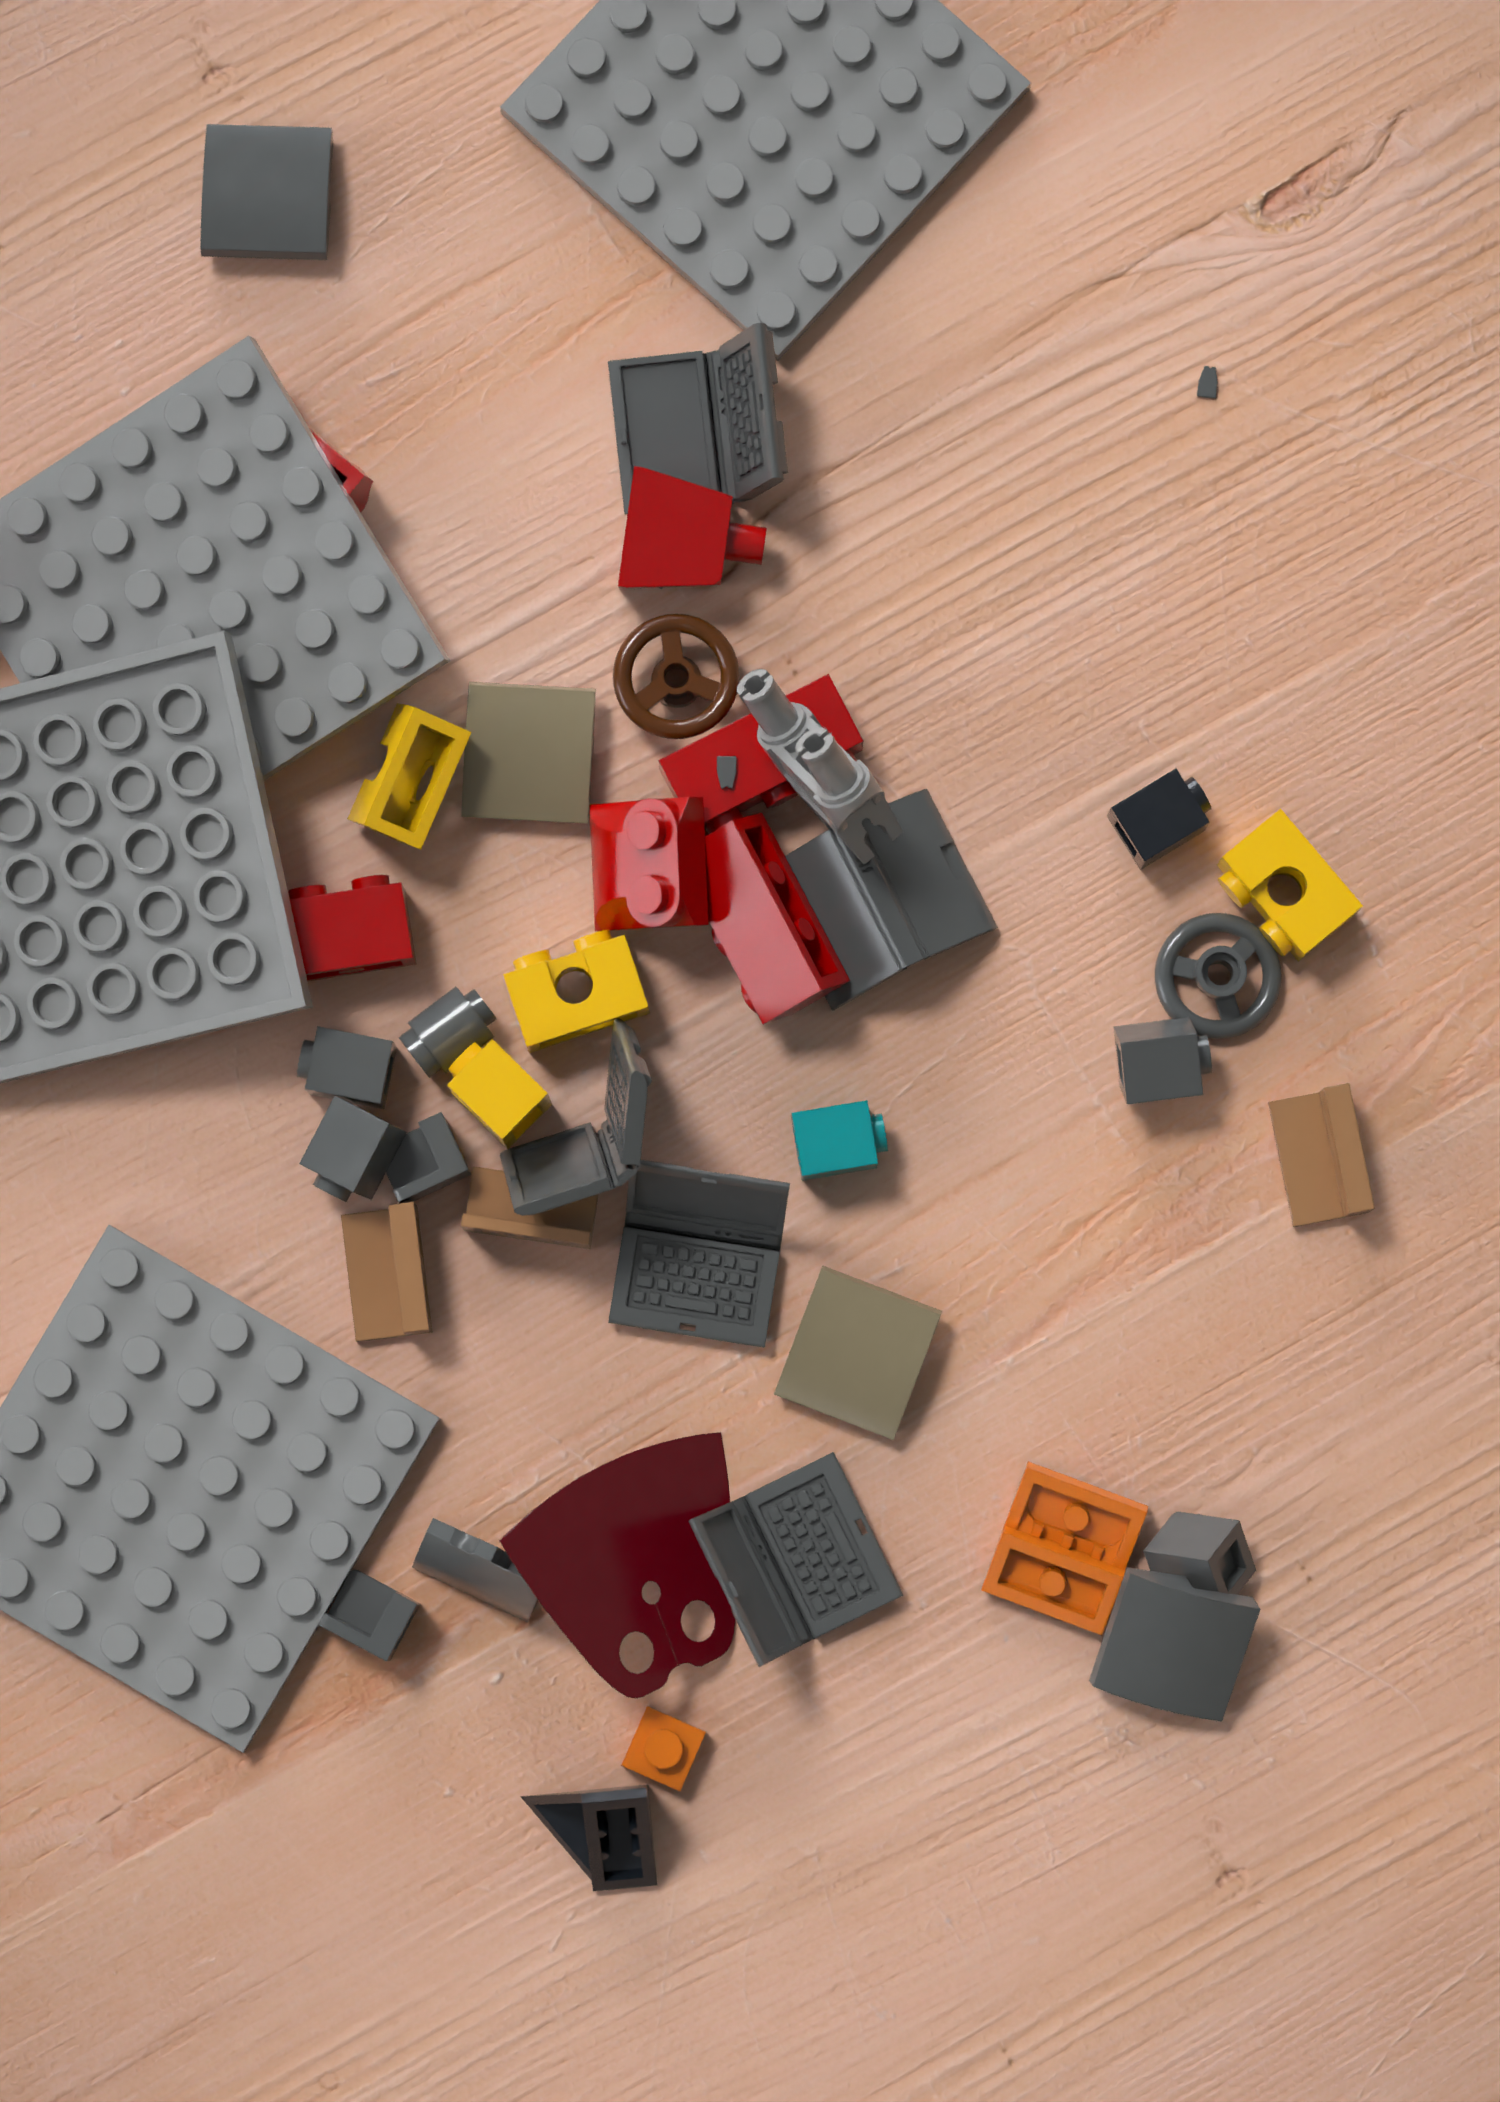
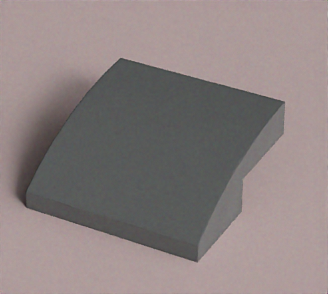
[200,124,333,260]
[1089,1567,1260,1722]

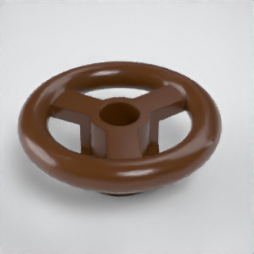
[613,614,740,739]

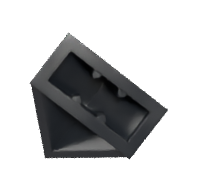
[520,1784,657,1891]

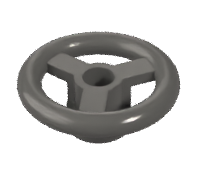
[1155,913,1282,1039]

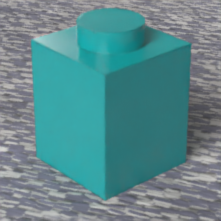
[791,1100,888,1181]

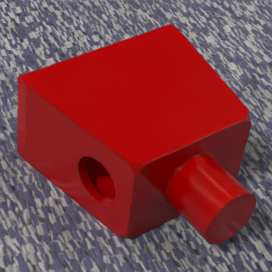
[618,466,767,589]

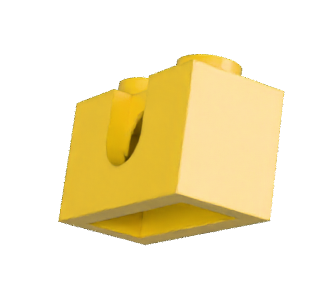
[347,703,472,850]
[1217,808,1363,962]
[503,930,650,1053]
[447,1039,552,1149]

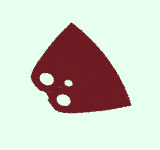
[499,1432,736,1699]

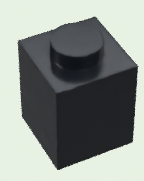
[1107,768,1211,870]

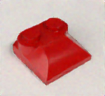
[589,797,709,931]

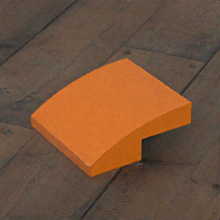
[981,1461,1148,1635]

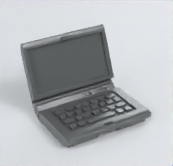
[608,323,788,515]
[785,789,998,1011]
[500,1018,652,1216]
[608,1160,790,1348]
[688,1452,903,1667]

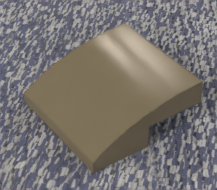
[461,682,596,824]
[774,1266,942,1440]

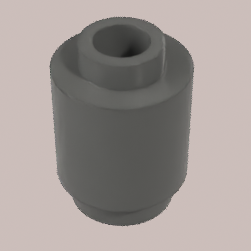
[399,986,496,1078]

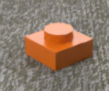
[621,1706,706,1791]

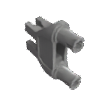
[737,669,903,864]

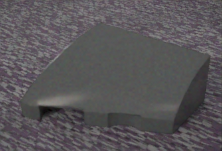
[412,1518,538,1623]

